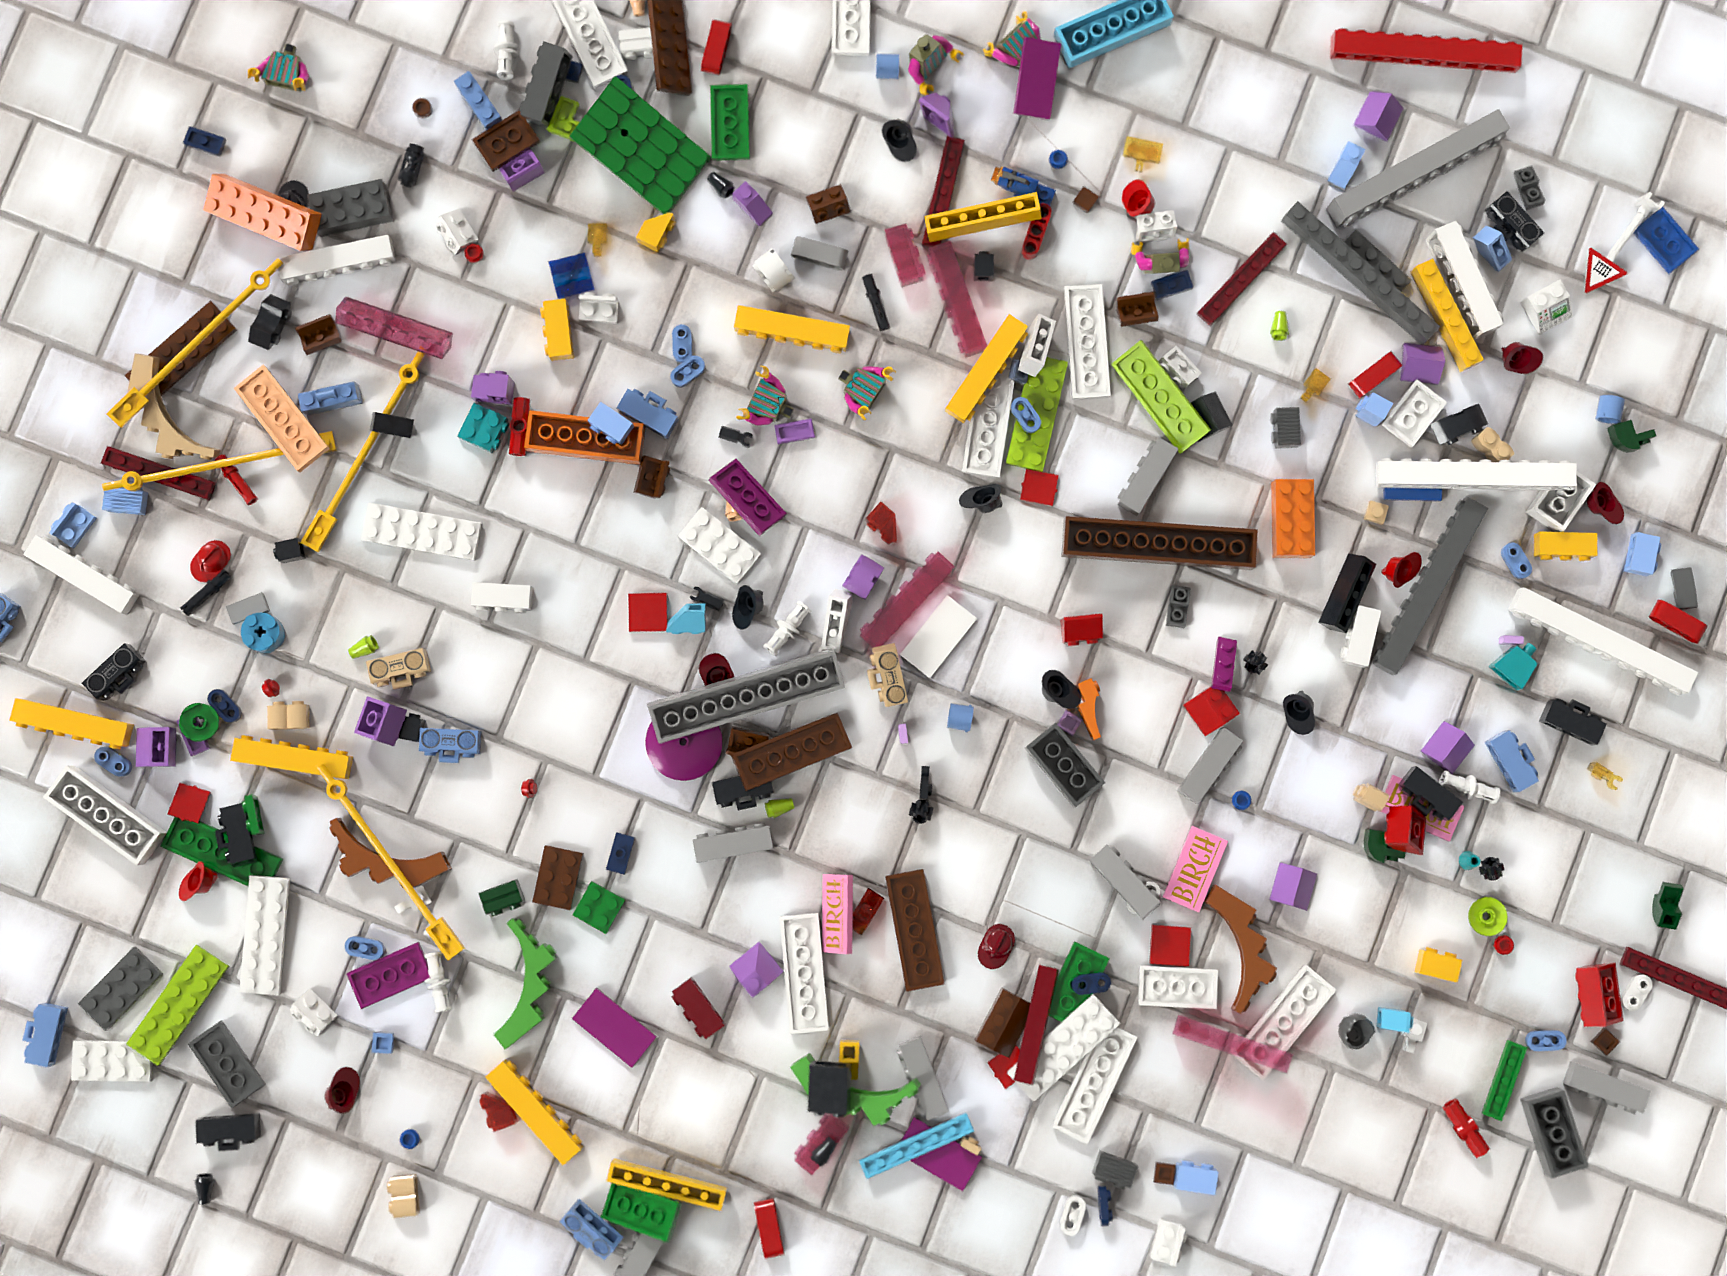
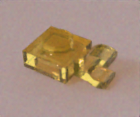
[588,223,608,257]
[1300,368,1331,402]
[1587,762,1623,790]

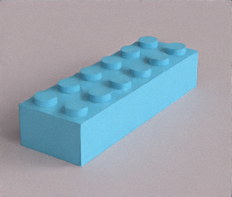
[1053,0,1174,69]

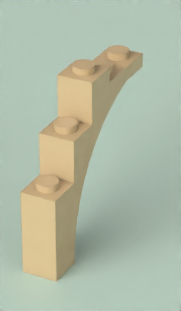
[127,353,220,460]

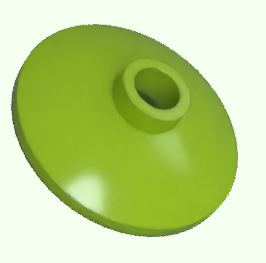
[1468,897,1507,936]

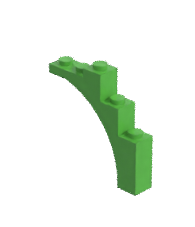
[493,918,557,1049]
[790,1053,921,1126]

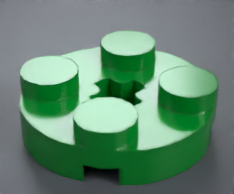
[179,703,219,742]

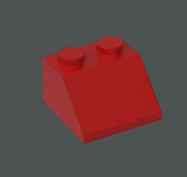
[1060,613,1103,646]
[1183,686,1240,736]
[1384,806,1426,855]

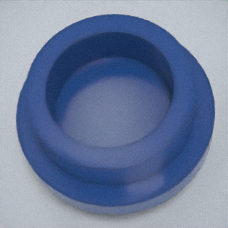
[1049,150,1068,169]
[1232,791,1251,810]
[400,1129,420,1149]

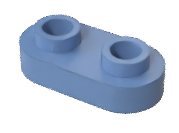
[672,324,692,363]
[670,356,705,387]
[1011,397,1041,433]
[1501,543,1532,579]
[94,747,132,777]
[345,936,385,960]
[1525,1030,1566,1051]

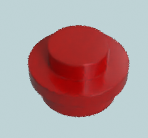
[464,244,484,263]
[262,679,280,698]
[521,779,537,798]
[1494,935,1514,955]

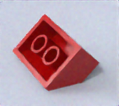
[1575,963,1624,1027]

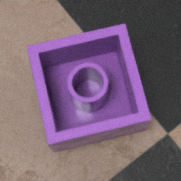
[354,696,407,746]

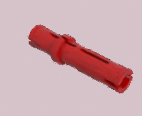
[215,454,258,506]

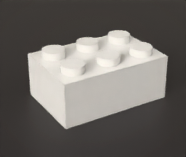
[1526,471,1596,532]

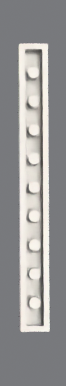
[1376,458,1577,491]
[1508,587,1698,695]

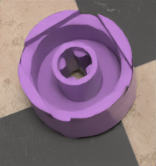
[842,554,884,600]

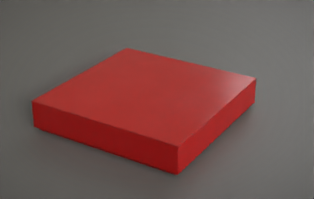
[628,593,668,632]
[1149,925,1191,967]

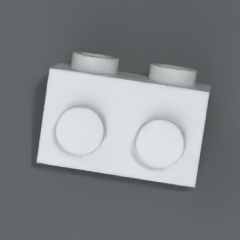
[436,209,479,255]
[290,988,337,1036]

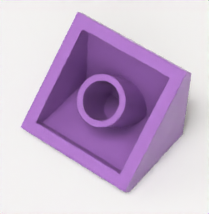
[1353,92,1404,142]
[499,149,545,192]
[1400,343,1446,385]
[1421,721,1475,774]
[1269,862,1317,911]

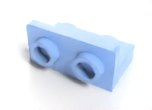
[49,502,97,548]

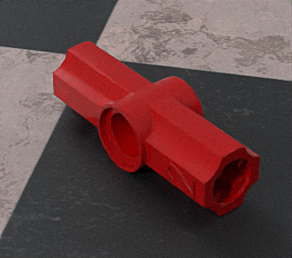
[509,397,531,457]
[1442,1098,1490,1158]

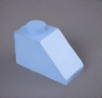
[1327,141,1366,189]
[1473,226,1512,272]

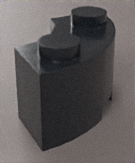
[248,294,292,350]
[1430,404,1488,446]

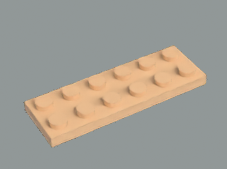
[234,364,330,473]

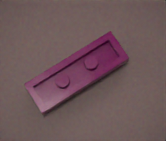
[1211,637,1237,692]

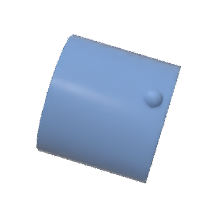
[876,54,899,79]
[1595,395,1625,424]
[947,703,974,733]

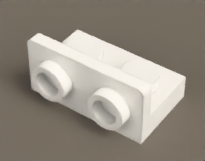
[1136,210,1177,243]
[579,292,619,324]
[1158,346,1202,391]
[1150,1219,1187,1267]

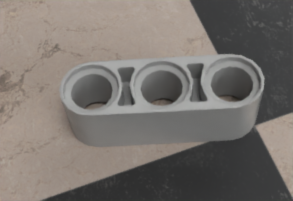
[791,237,848,271]

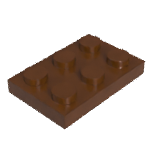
[472,110,540,172]
[532,845,583,910]

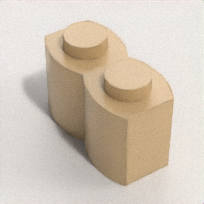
[1471,427,1514,462]
[267,701,310,730]
[1352,783,1390,811]
[387,1174,420,1218]

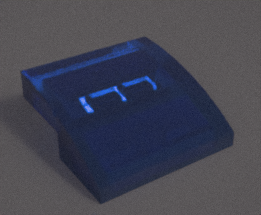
[548,252,595,299]

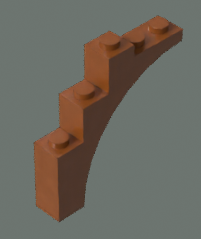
[329,818,452,889]
[1204,885,1277,1014]

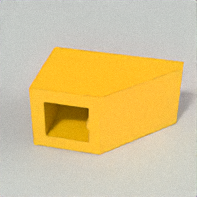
[636,213,676,252]
[839,1040,859,1080]

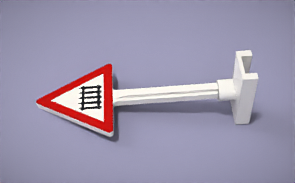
[1584,192,1665,294]

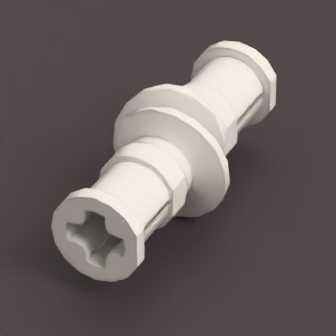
[494,20,518,80]
[763,601,812,656]
[1439,770,1500,804]
[424,952,452,1013]

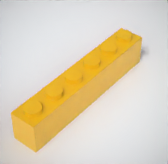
[924,192,1042,242]
[1410,258,1484,373]
[734,305,850,353]
[945,314,1029,424]
[9,698,134,750]
[230,735,353,779]
[485,1059,583,1165]
[606,1158,727,1211]

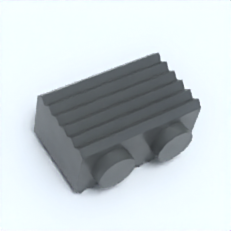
[1270,407,1301,448]
[1092,1150,1138,1190]

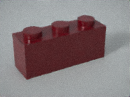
[671,977,725,1040]

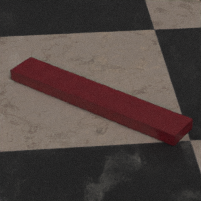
[922,136,965,249]
[1196,231,1287,326]
[100,446,216,501]
[1619,947,1727,1010]
[1013,965,1059,1086]

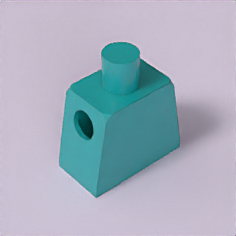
[1488,643,1537,691]

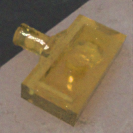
[1122,136,1163,173]

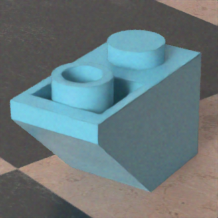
[666,604,706,634]
[1376,1007,1413,1033]

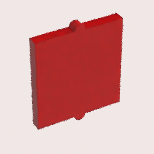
[1020,469,1059,506]
[167,783,211,824]
[987,1045,1020,1089]

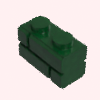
[479,879,525,917]

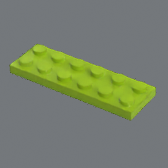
[1111,340,1211,454]
[1005,357,1068,472]
[126,945,229,1066]

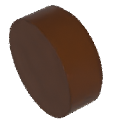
[412,98,432,118]

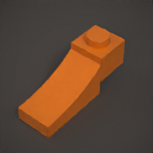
[1076,678,1101,741]

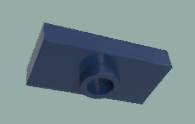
[606,832,635,875]

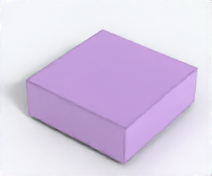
[1499,635,1524,645]
[1057,710,1083,736]
[898,724,908,744]

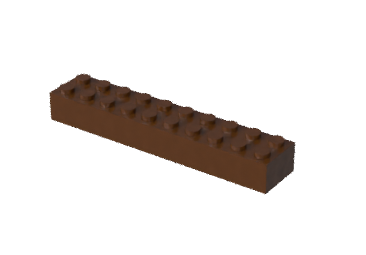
[1061,516,1258,570]

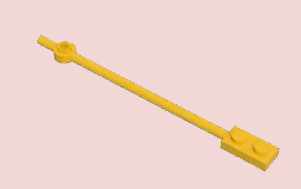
[106,258,284,428]
[300,348,427,553]
[102,431,337,492]
[317,764,465,961]

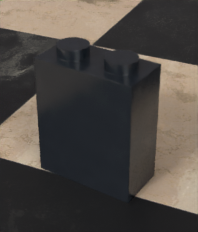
[808,1060,852,1117]

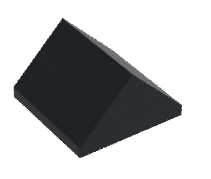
[1191,392,1232,442]

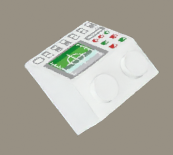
[1520,280,1573,335]

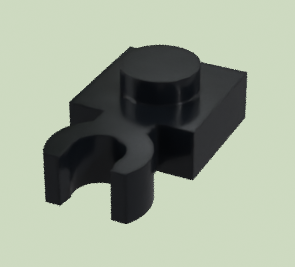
[919,766,932,799]

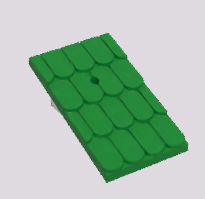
[569,76,711,214]

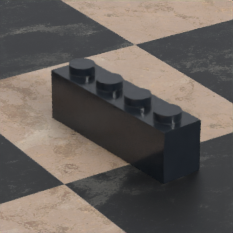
[1318,553,1377,634]

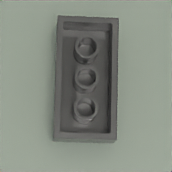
[519,41,573,128]
[307,179,394,237]
[1025,723,1105,808]
[1520,1087,1589,1178]

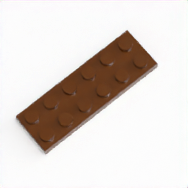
[647,0,692,96]
[124,300,237,396]
[731,713,852,791]
[885,869,945,992]

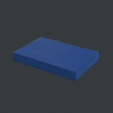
[1634,206,1699,274]
[1383,488,1442,502]

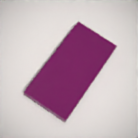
[1013,37,1061,120]
[708,459,787,536]
[346,942,430,1009]
[572,988,657,1068]
[900,1117,982,1191]

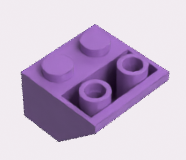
[136,727,176,767]

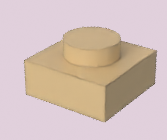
[1364,500,1389,525]
[960,1136,981,1156]

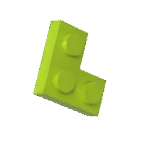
[547,95,579,142]

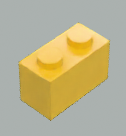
[1414,947,1462,983]

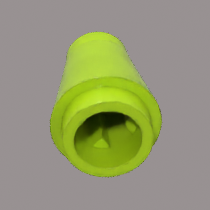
[1270,311,1289,341]
[348,635,379,659]
[765,798,794,818]

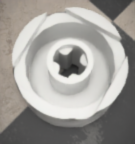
[752,248,795,293]

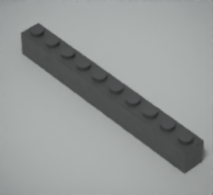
[1281,201,1440,345]
[1373,497,1488,675]

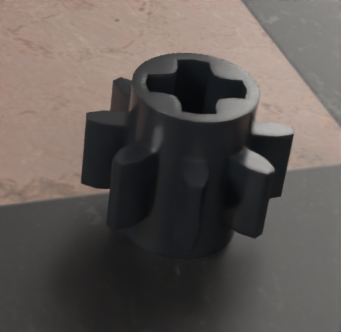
[1243,650,1268,675]
[909,800,934,824]
[1479,857,1505,881]

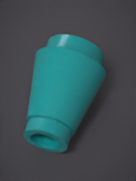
[1459,851,1481,870]

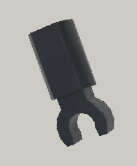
[718,426,753,448]
[690,586,725,611]

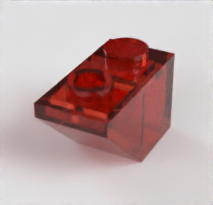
[866,501,897,545]
[852,888,884,936]
[479,1091,518,1132]

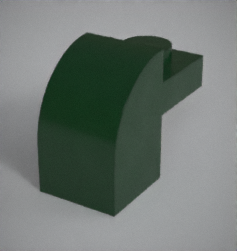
[1607,420,1656,453]
[1363,829,1406,863]
[1652,882,1684,930]

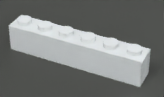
[276,235,396,285]
[23,535,140,615]

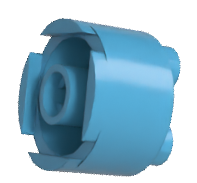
[241,612,285,653]

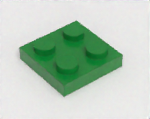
[242,795,265,835]
[572,881,625,934]

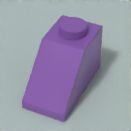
[732,181,773,226]

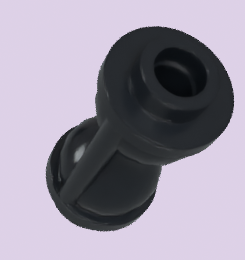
[398,143,425,188]

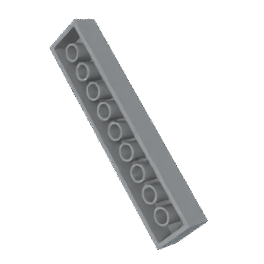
[1326,109,1510,228]
[646,648,845,743]

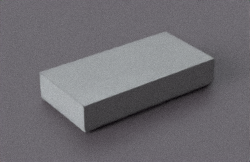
[226,592,270,625]

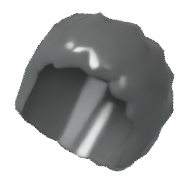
[1338,1013,1375,1049]

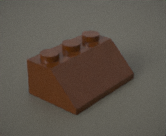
[975,987,1030,1058]

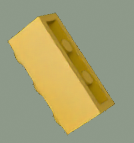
[540,299,574,361]
[1534,531,1597,561]

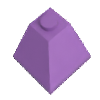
[919,92,954,138]
[729,941,784,998]

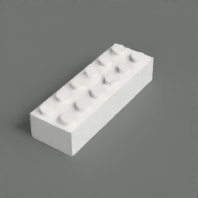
[1425,221,1503,340]
[43,765,167,865]

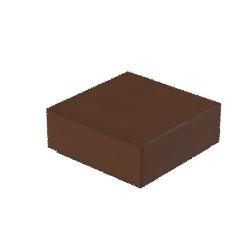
[1073,186,1099,213]
[1591,1027,1620,1056]
[1153,1162,1176,1185]

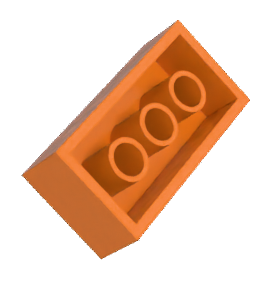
[1271,479,1315,558]

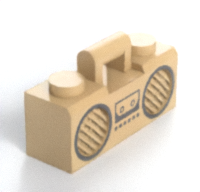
[867,643,908,707]
[366,648,431,690]

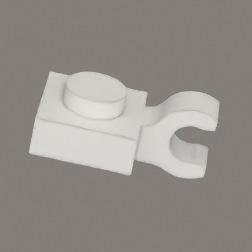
[395,885,432,913]
[1401,1018,1428,1053]

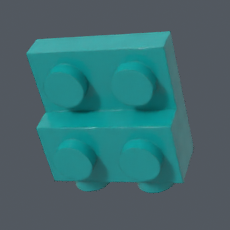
[457,403,509,453]

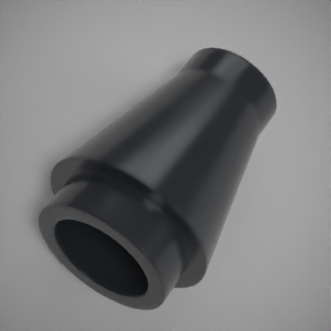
[707,172,735,199]
[810,1137,837,1167]
[194,1173,215,1205]

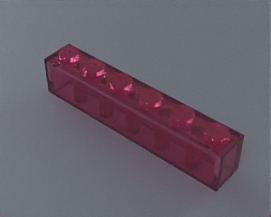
[926,241,987,358]
[335,296,453,359]
[860,551,955,648]
[1172,1015,1293,1073]

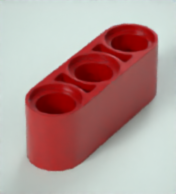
[701,19,732,75]
[1021,203,1052,260]
[1348,351,1403,399]
[1649,600,1708,644]
[754,1198,784,1259]

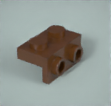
[805,184,850,224]
[1116,292,1159,327]
[295,314,342,355]
[633,455,670,499]
[726,726,770,756]

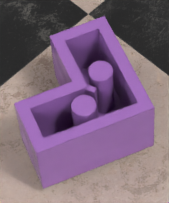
[471,371,515,405]

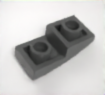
[1514,166,1545,210]
[1670,567,1698,610]
[1166,585,1191,628]

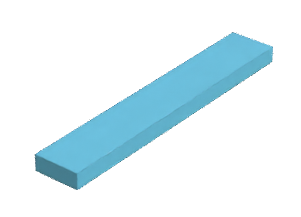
[859,1113,975,1179]

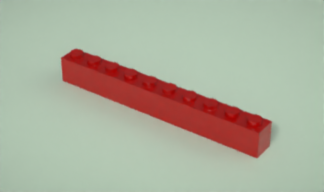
[1330,28,1523,73]

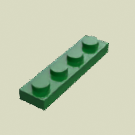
[1481,1040,1528,1121]

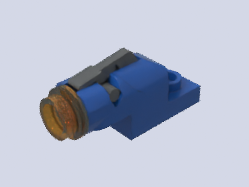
[991,166,1056,206]

